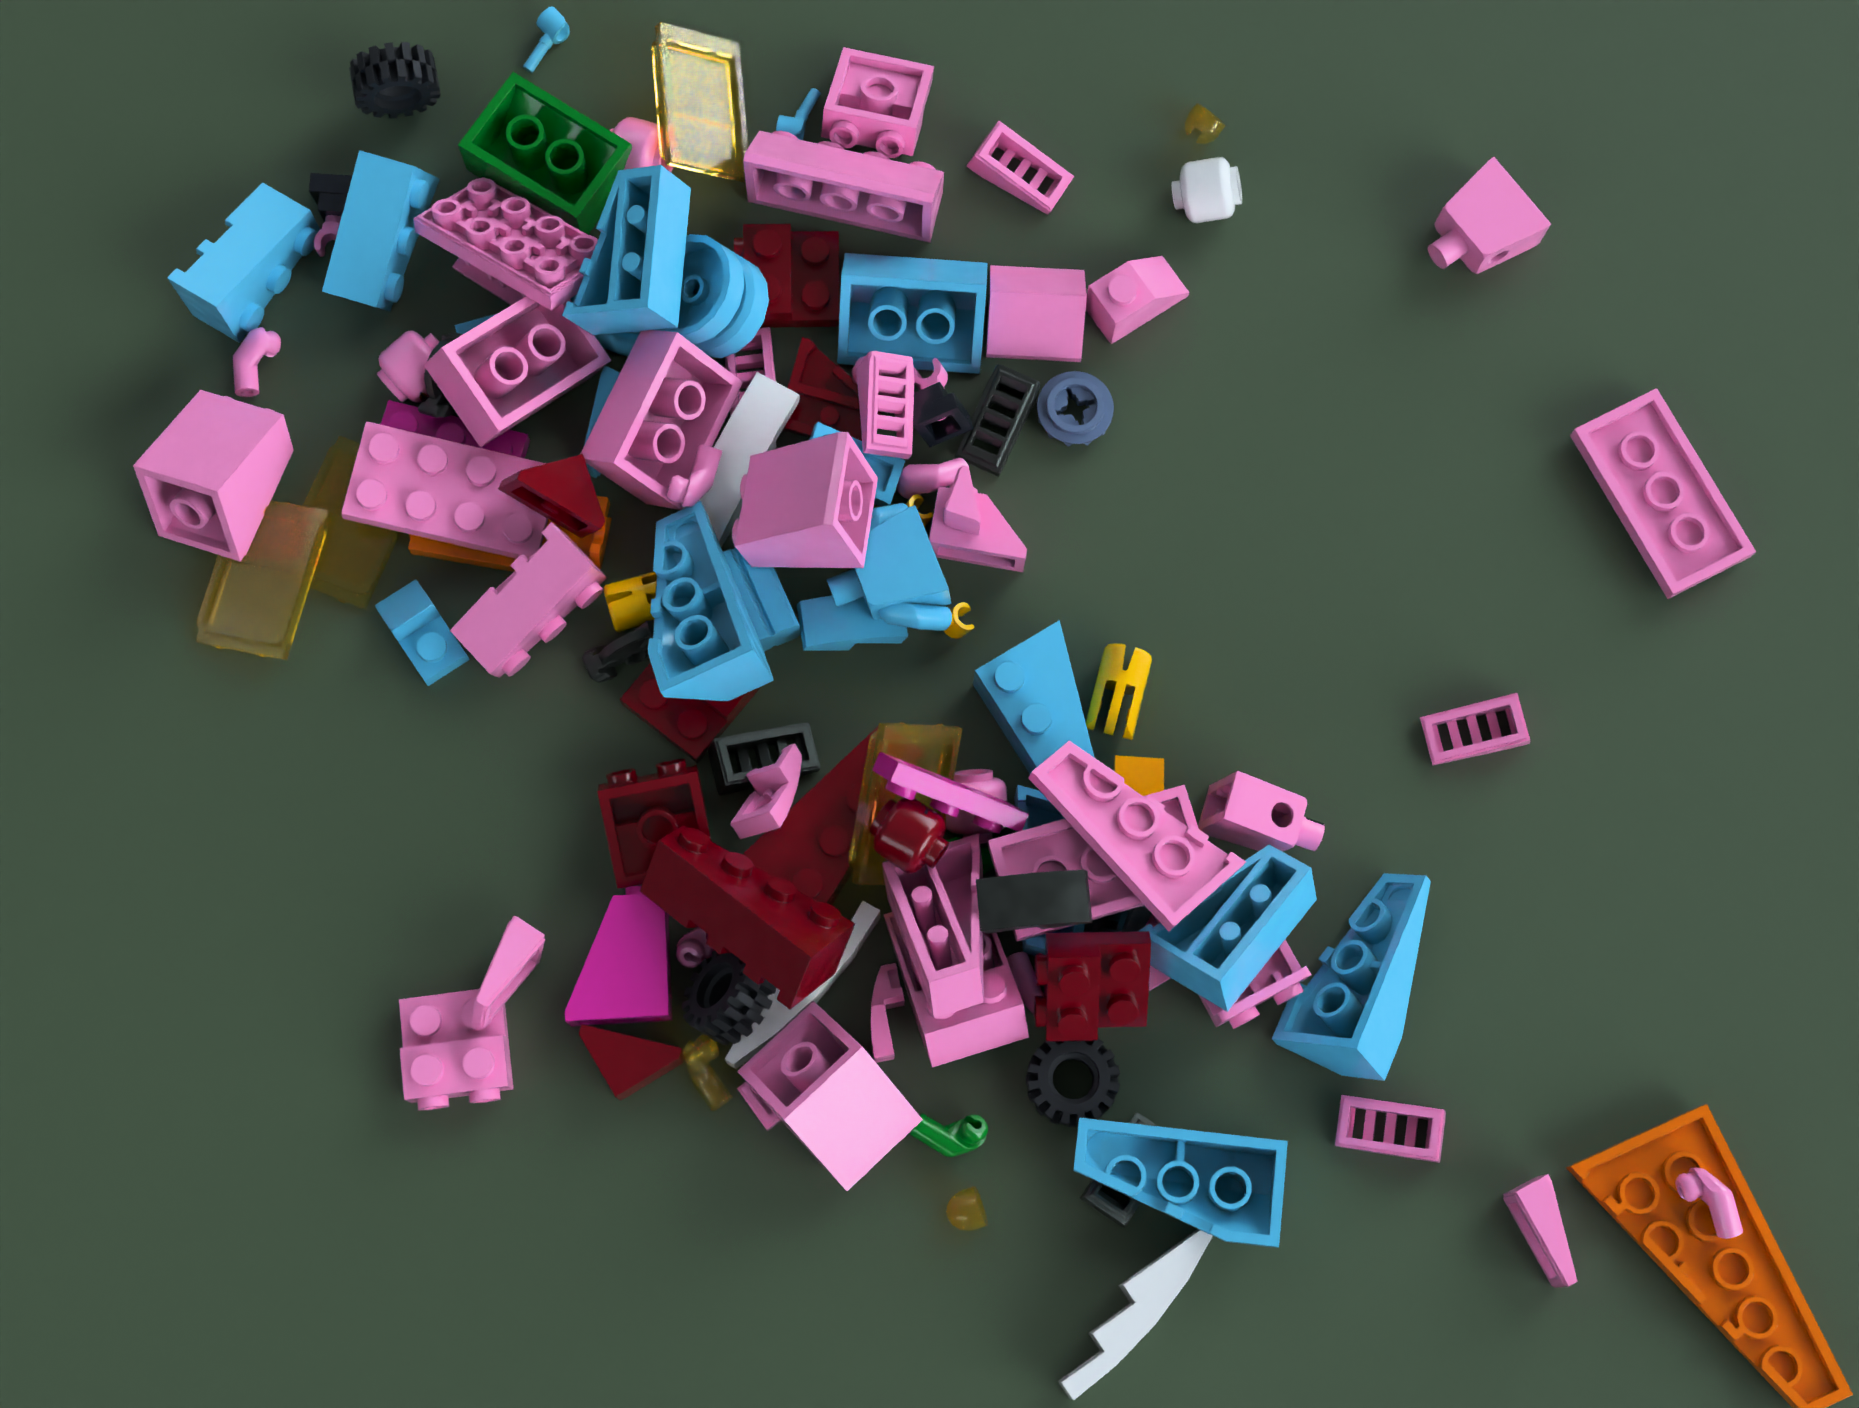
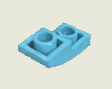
[797,595,908,651]

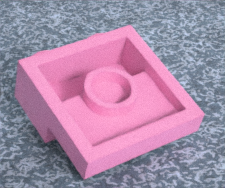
[821,47,934,158]
[399,989,513,1110]

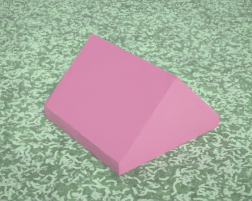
[986,265,1087,362]

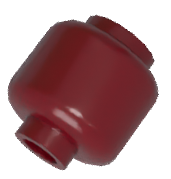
[869,798,949,874]

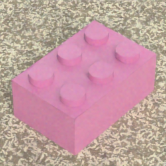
[424,296,612,448]
[580,330,743,510]

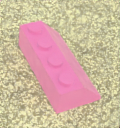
[743,131,944,243]

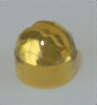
[1184,102,1226,144]
[947,1186,988,1231]

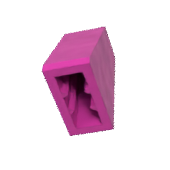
[565,886,673,1027]

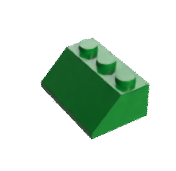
[458,72,632,234]

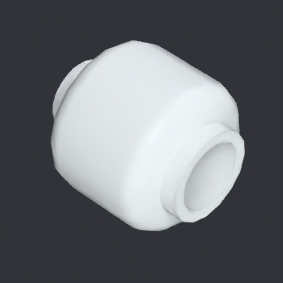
[1171,157,1242,223]

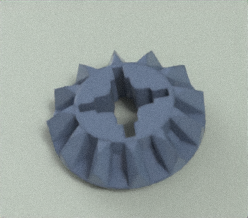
[1037,371,1114,447]

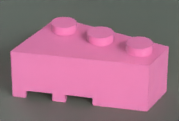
[450,522,607,678]
[882,834,984,1018]

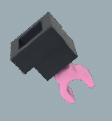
[309,173,352,257]
[913,358,973,448]

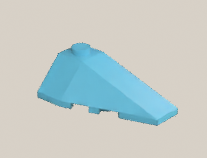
[648,501,774,701]
[1272,873,1431,1081]
[1074,1117,1288,1248]

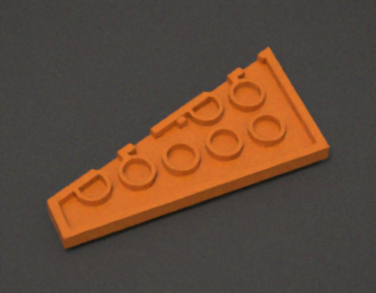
[1565,1104,1853,1408]

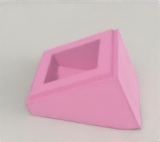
[943,465,981,535]

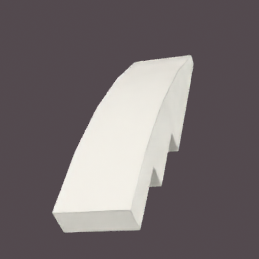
[682,372,800,547]
[725,901,880,1069]
[1058,1229,1213,1401]

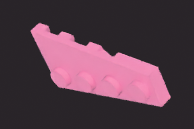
[1028,741,1246,932]

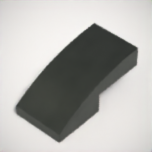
[976,870,1093,934]

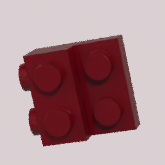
[734,224,840,328]
[620,662,760,764]
[597,759,712,889]
[1034,931,1151,1041]

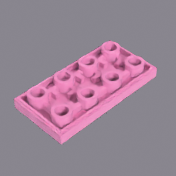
[413,177,598,311]

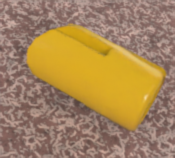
[603,572,657,632]
[1086,643,1152,740]

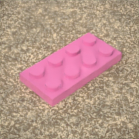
[1570,388,1756,599]
[341,421,548,559]
[987,784,1199,942]

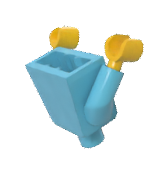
[826,494,974,639]

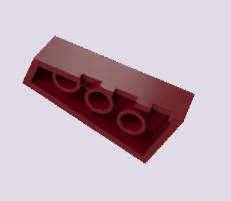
[742,724,923,905]
[640,825,856,1010]

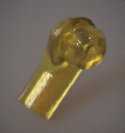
[683,1034,733,1112]

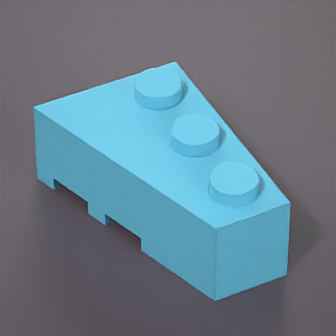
[562,165,691,335]
[1139,844,1317,1012]

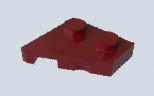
[783,337,882,441]

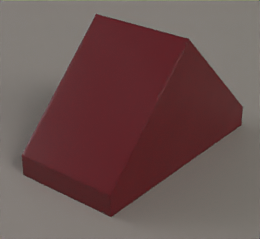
[498,454,605,538]
[579,1024,685,1101]

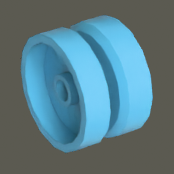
[657,234,769,358]

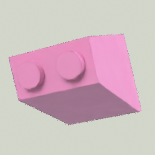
[133,390,294,562]
[732,432,878,568]
[737,1001,923,1191]

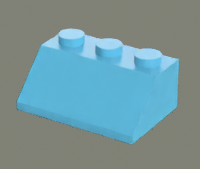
[837,253,988,374]

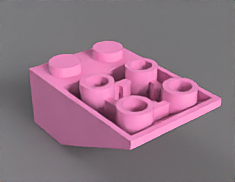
[883,912,1029,1068]

